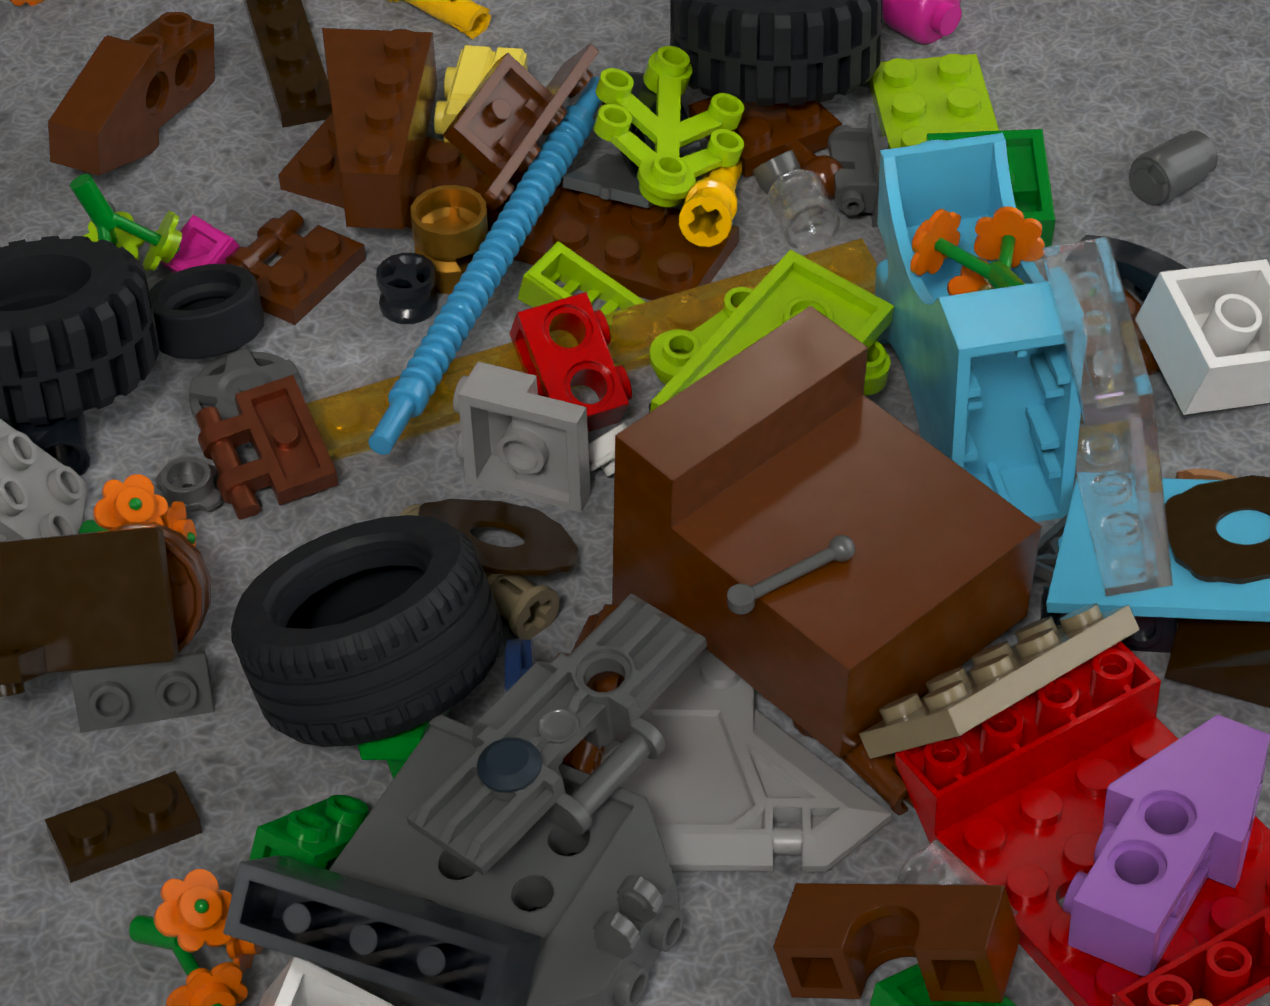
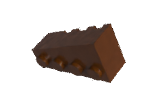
[322,28,438,229]

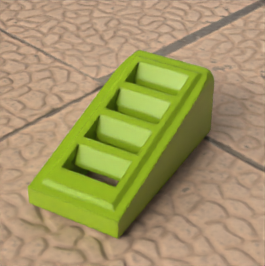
[518,241,652,345]

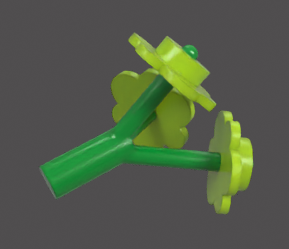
[69,173,182,271]

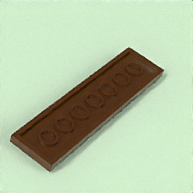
[278,113,739,312]

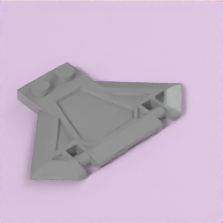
[577,650,892,872]

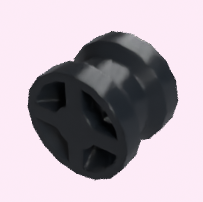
[376,253,438,324]

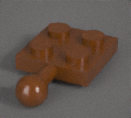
[688,97,844,201]

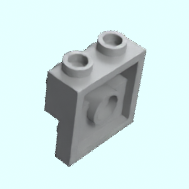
[453,361,591,512]

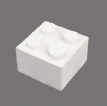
[1135,259,1270,415]

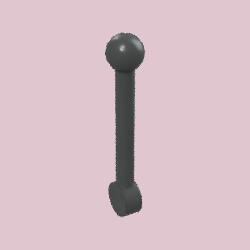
[727,535,855,614]

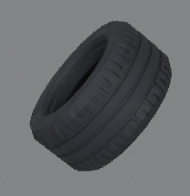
[231,515,504,747]

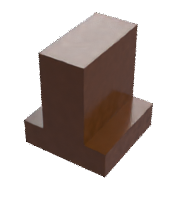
[612,306,1042,758]

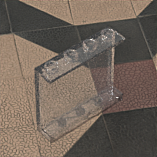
[1043,236,1173,596]

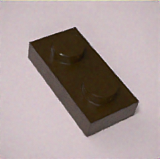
[45,771,202,883]

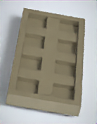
[859,603,1140,759]

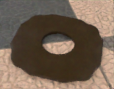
[1161,475,1270,584]
[418,499,578,576]

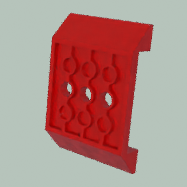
[895,641,1270,1006]

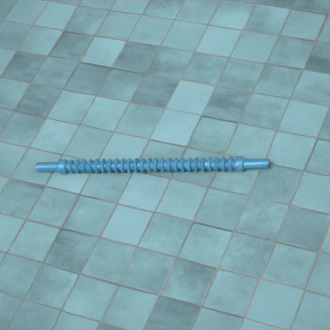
[368,77,602,455]

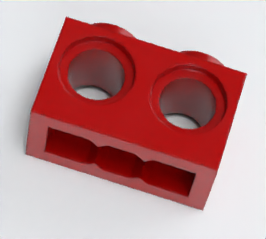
[509,292,632,432]

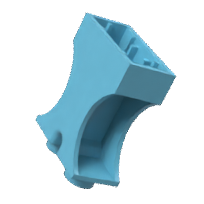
[875,133,1089,522]

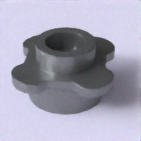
[155,457,222,512]

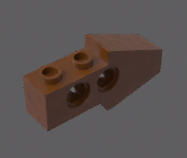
[48,12,215,176]

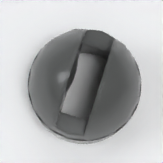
[752,150,802,198]

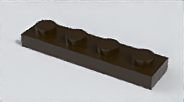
[243,0,332,128]

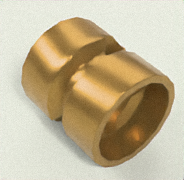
[411,185,488,294]

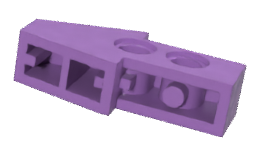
[1063,714,1270,977]

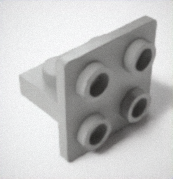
[0,419,88,542]

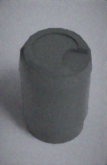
[1129,131,1218,206]

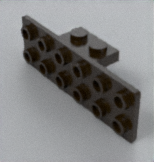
[0,526,179,697]

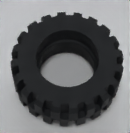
[670,0,882,106]
[0,236,159,427]

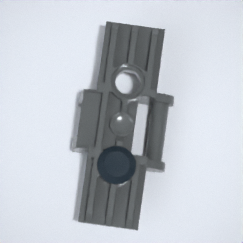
[406,593,707,875]

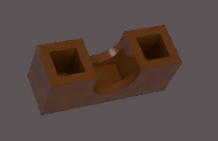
[773,883,1020,1003]

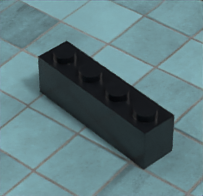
[223,855,542,1006]

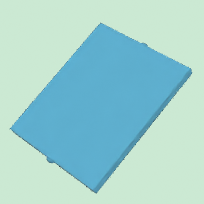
[1046,476,1270,622]

